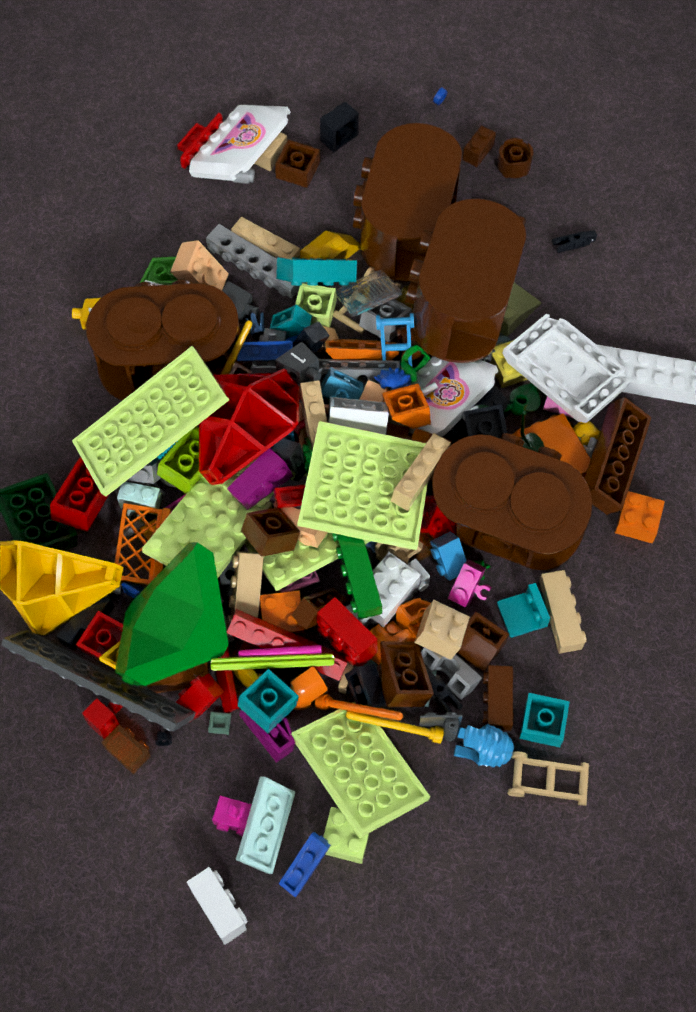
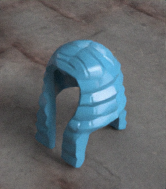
[454,724,514,767]

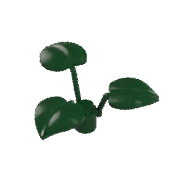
[470,383,545,452]

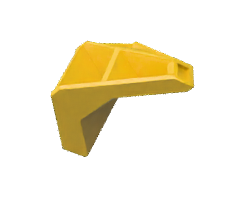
[0,540,124,636]

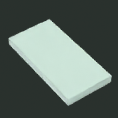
[236,777,295,874]

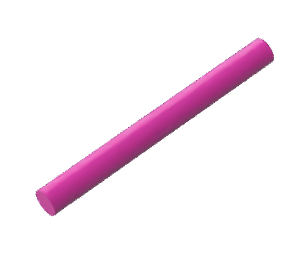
[239,645,322,657]

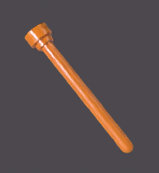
[315,693,403,720]

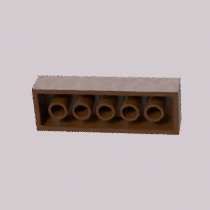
[585,397,652,515]

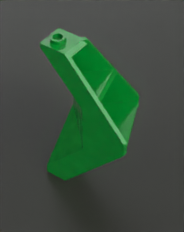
[115,542,229,686]

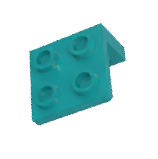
[497,583,550,638]

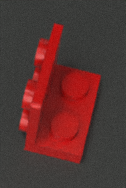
[420,496,457,539]

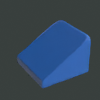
[121,581,145,599]

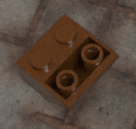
[456,612,509,672]

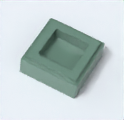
[208,712,231,735]

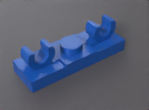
[237,341,293,361]
[279,832,331,897]

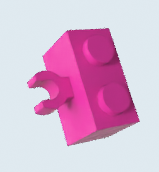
[448,560,492,607]
[212,796,252,836]

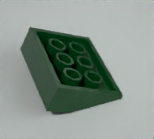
[0,473,77,551]

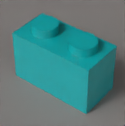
[269,305,312,338]

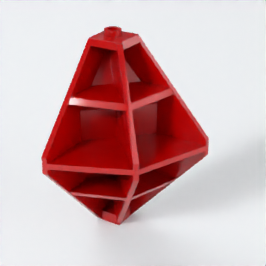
[199,368,299,485]

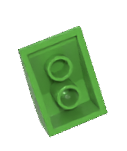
[140,257,178,285]

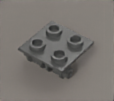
[419,712,462,742]

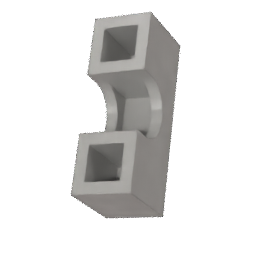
[421,647,482,700]

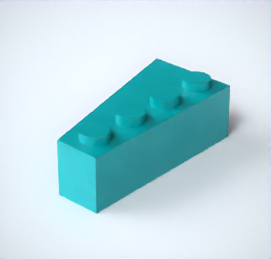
[276,257,357,286]

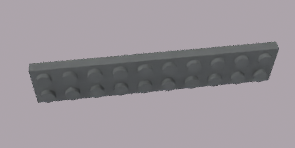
[1,629,196,731]

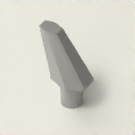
[584,437,597,459]
[123,513,146,538]

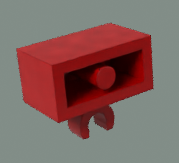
[176,673,224,722]
[82,698,123,741]

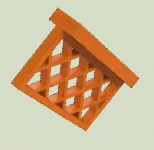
[114,503,171,585]

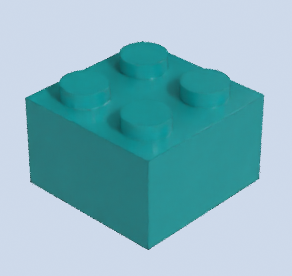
[238,669,299,733]
[519,693,570,748]

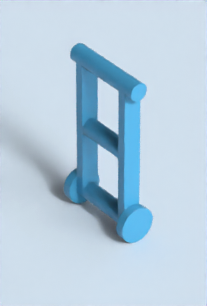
[376,313,414,367]

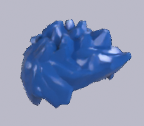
[374,368,412,390]

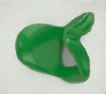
[400,345,430,383]

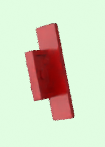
[177,113,223,169]

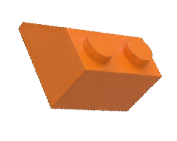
[382,384,431,429]

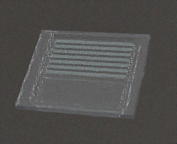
[336,270,402,317]

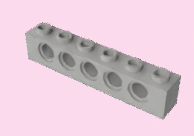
[206,224,304,298]

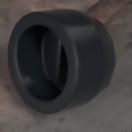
[155,729,172,746]

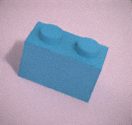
[430,531,466,581]

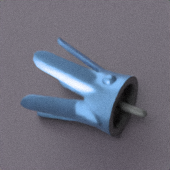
[246,312,265,338]

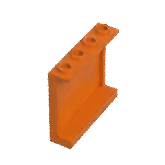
[512,413,591,479]

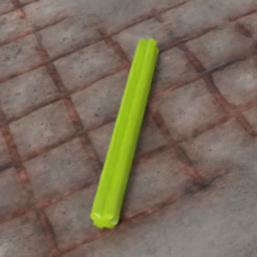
[211,653,334,671]

